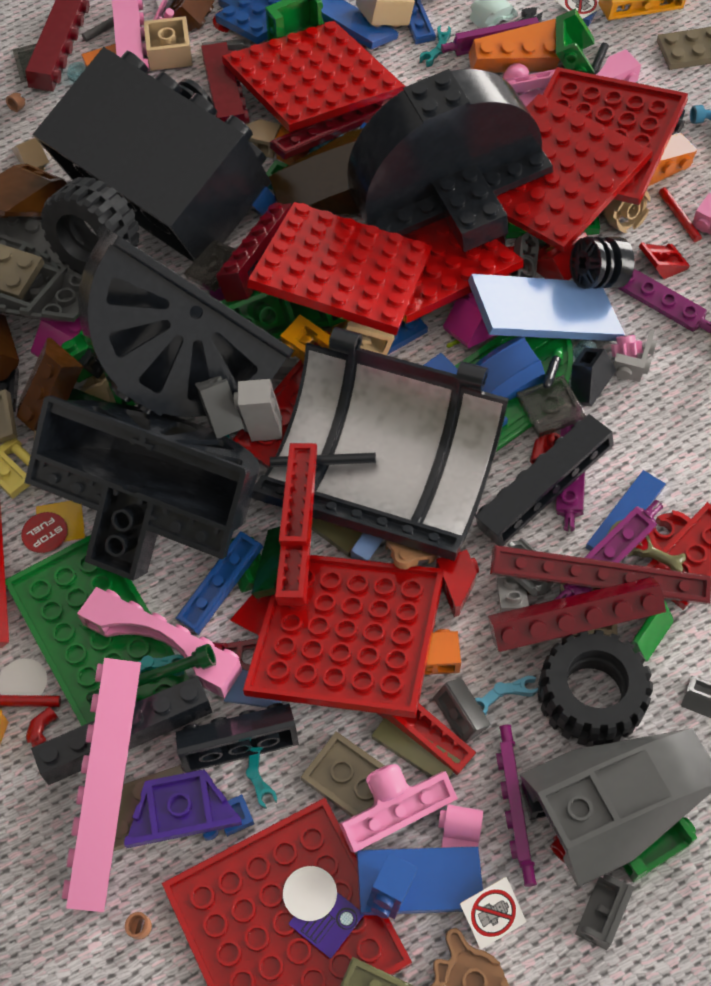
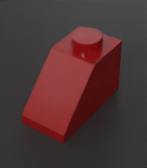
[435,550,479,617]

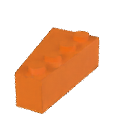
[469,19,560,73]
[648,133,697,186]

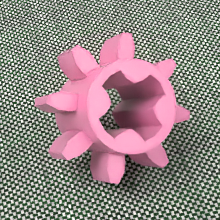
[611,335,643,358]

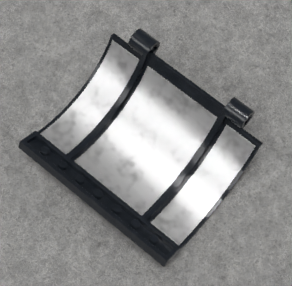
[251,327,509,561]

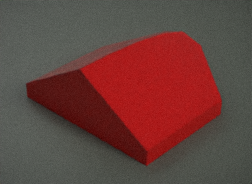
[638,242,690,279]

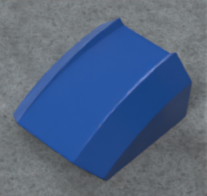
[475,336,545,401]

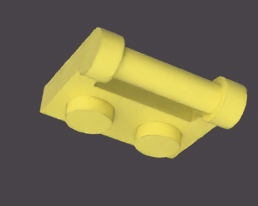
[0,438,31,499]

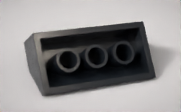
[176,703,299,773]

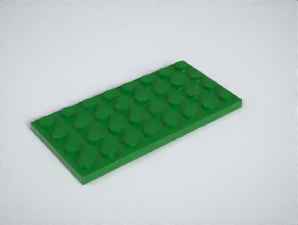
[5,535,189,726]

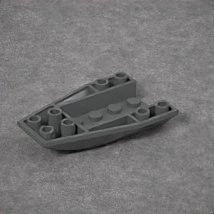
[520,728,711,887]

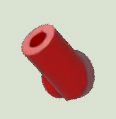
[530,432,560,464]
[26,706,58,747]

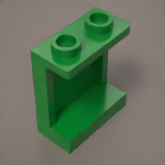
[265,0,324,41]
[556,8,595,74]
[622,817,697,883]

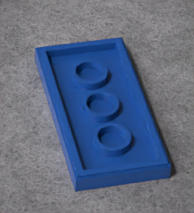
[321,0,399,49]
[357,847,483,916]

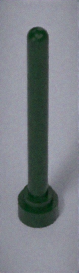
[86,644,216,703]

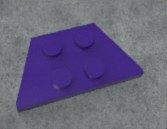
[124,769,242,849]

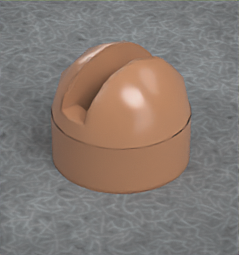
[6,92,25,112]
[125,912,152,940]

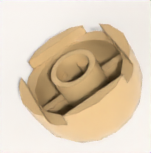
[604,191,650,233]

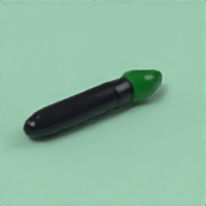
[543,347,563,389]

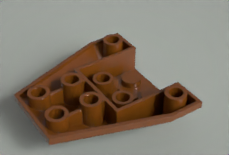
[0,164,67,218]

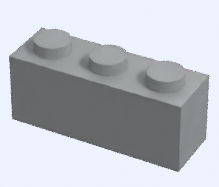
[234,379,282,441]

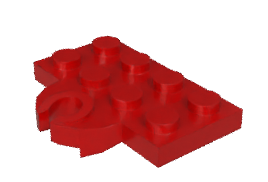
[646,502,711,610]

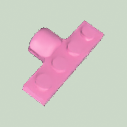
[502,63,556,95]
[339,764,458,852]

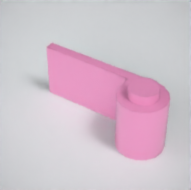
[438,804,483,848]

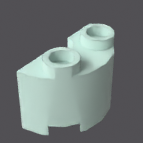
[470,0,518,28]

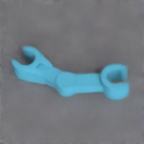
[475,676,538,715]

